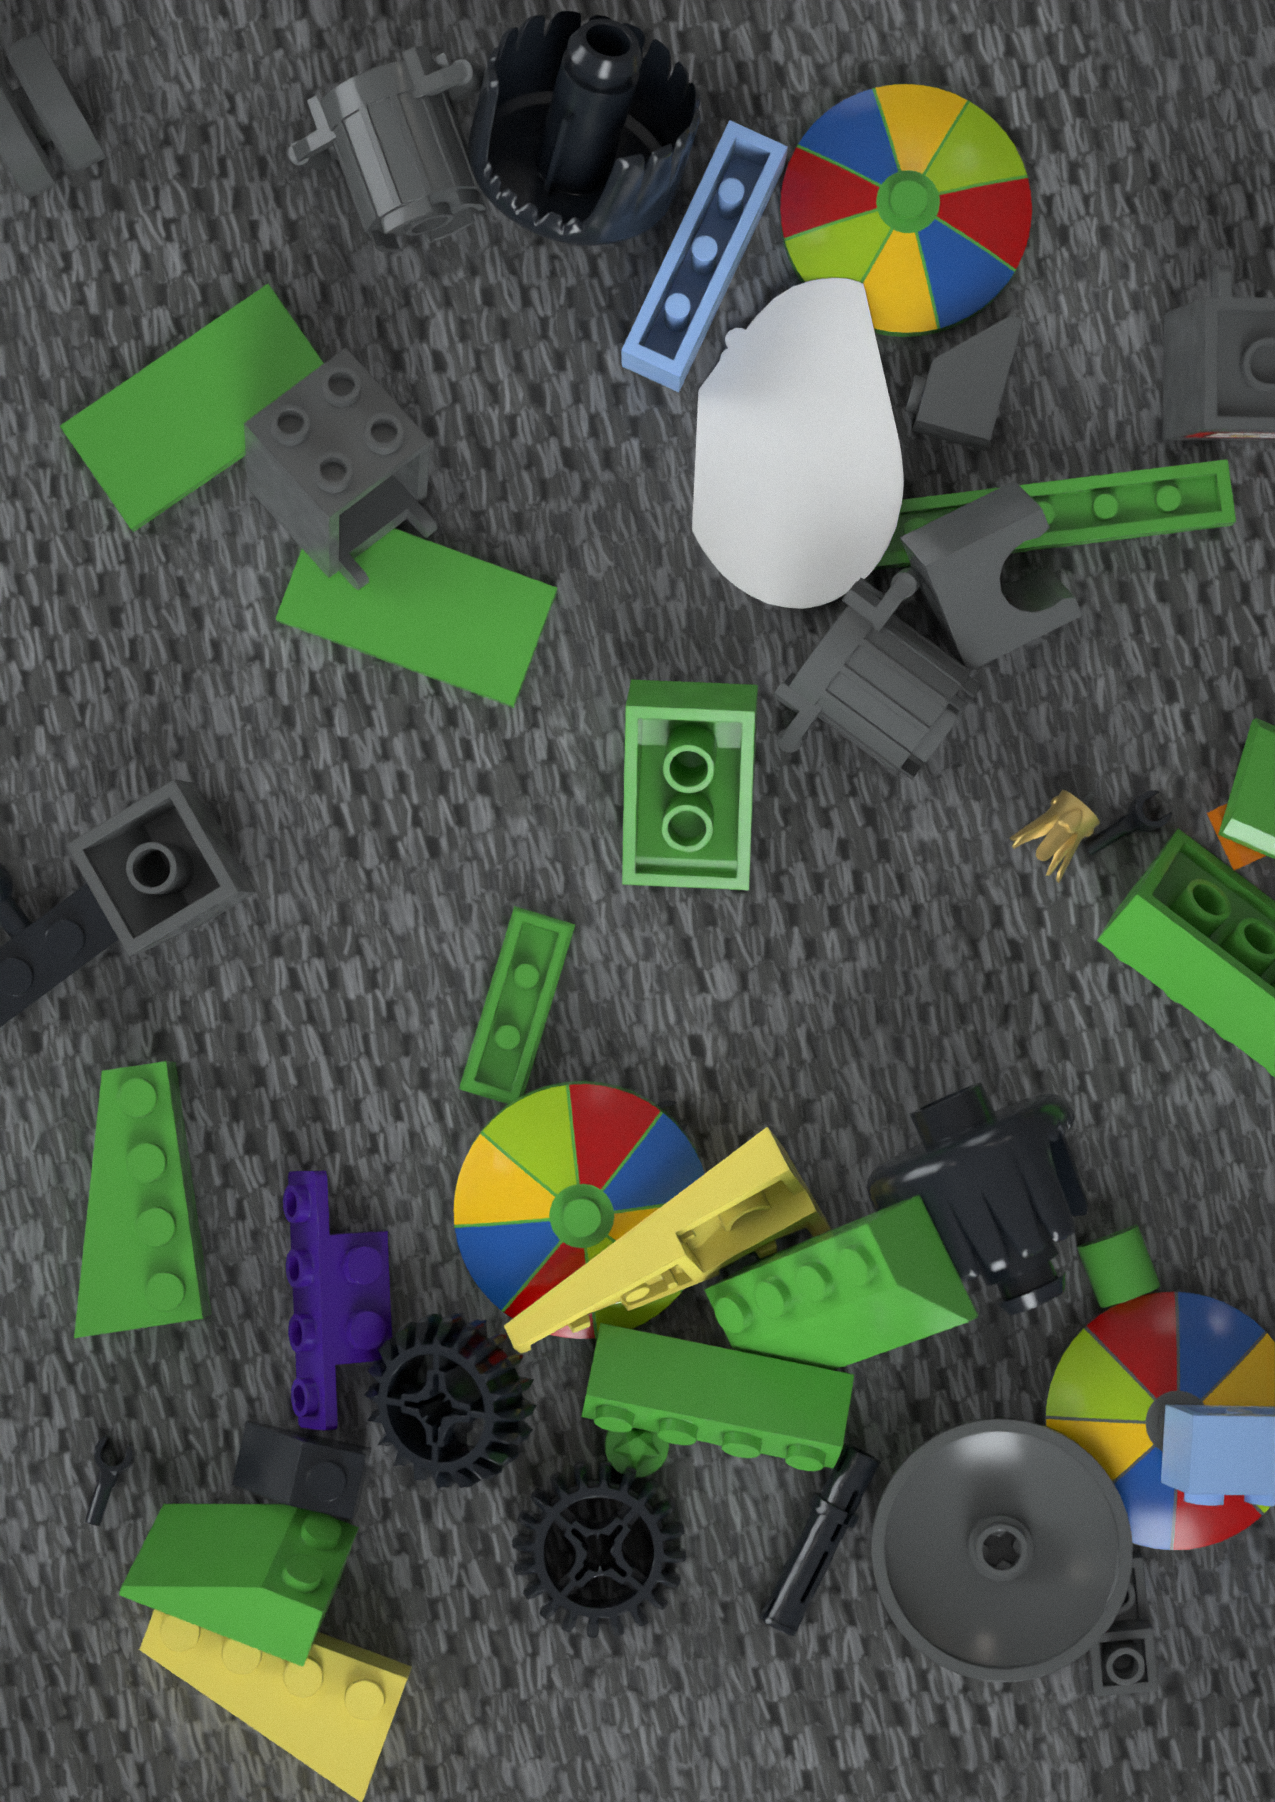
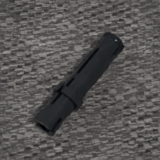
[759,1443,881,1636]

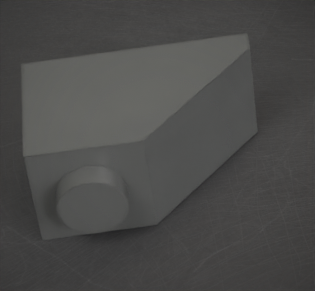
[905,315,1024,451]

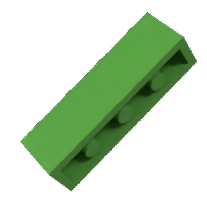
[581,1323,854,1471]

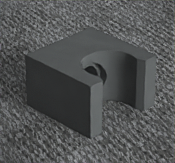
[900,481,1082,671]

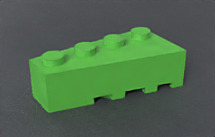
[74,1061,212,1338]

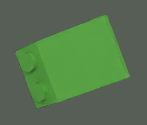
[622,679,758,890]
[119,1504,359,1667]

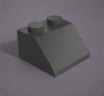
[66,779,256,957]

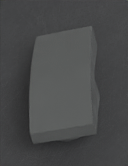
[1087,1551,1158,1697]

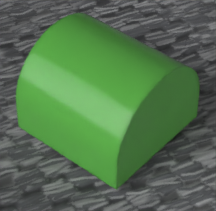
[1077,1225,1161,1308]

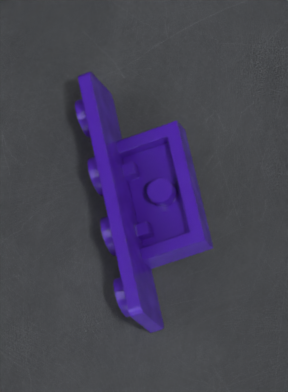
[283,1170,392,1431]

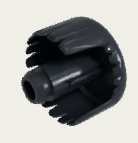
[468,11,701,246]
[867,1082,1089,1315]

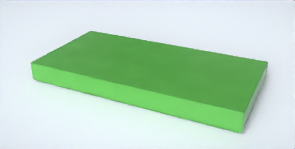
[60,284,324,532]
[275,528,558,708]

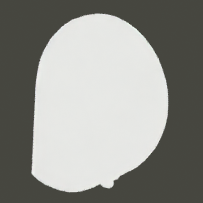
[692,278,904,609]

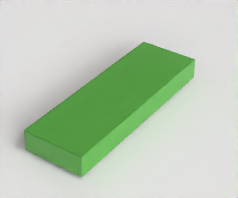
[459,906,576,1104]

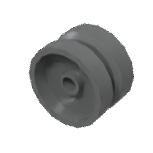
[0,31,106,199]

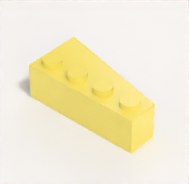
[139,1609,412,1802]

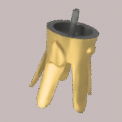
[1010,790,1100,883]

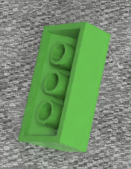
[1097,828,1275,1078]
[704,1195,978,1370]

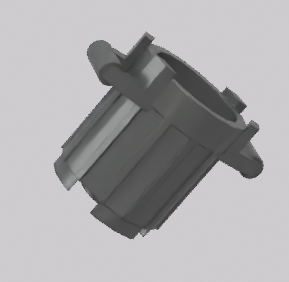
[288,46,486,252]
[773,568,982,780]

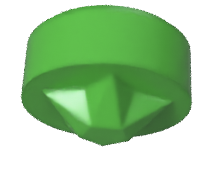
[605,1428,669,1478]

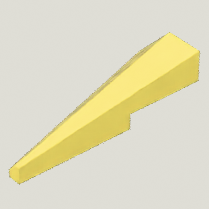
[504,1126,831,1354]

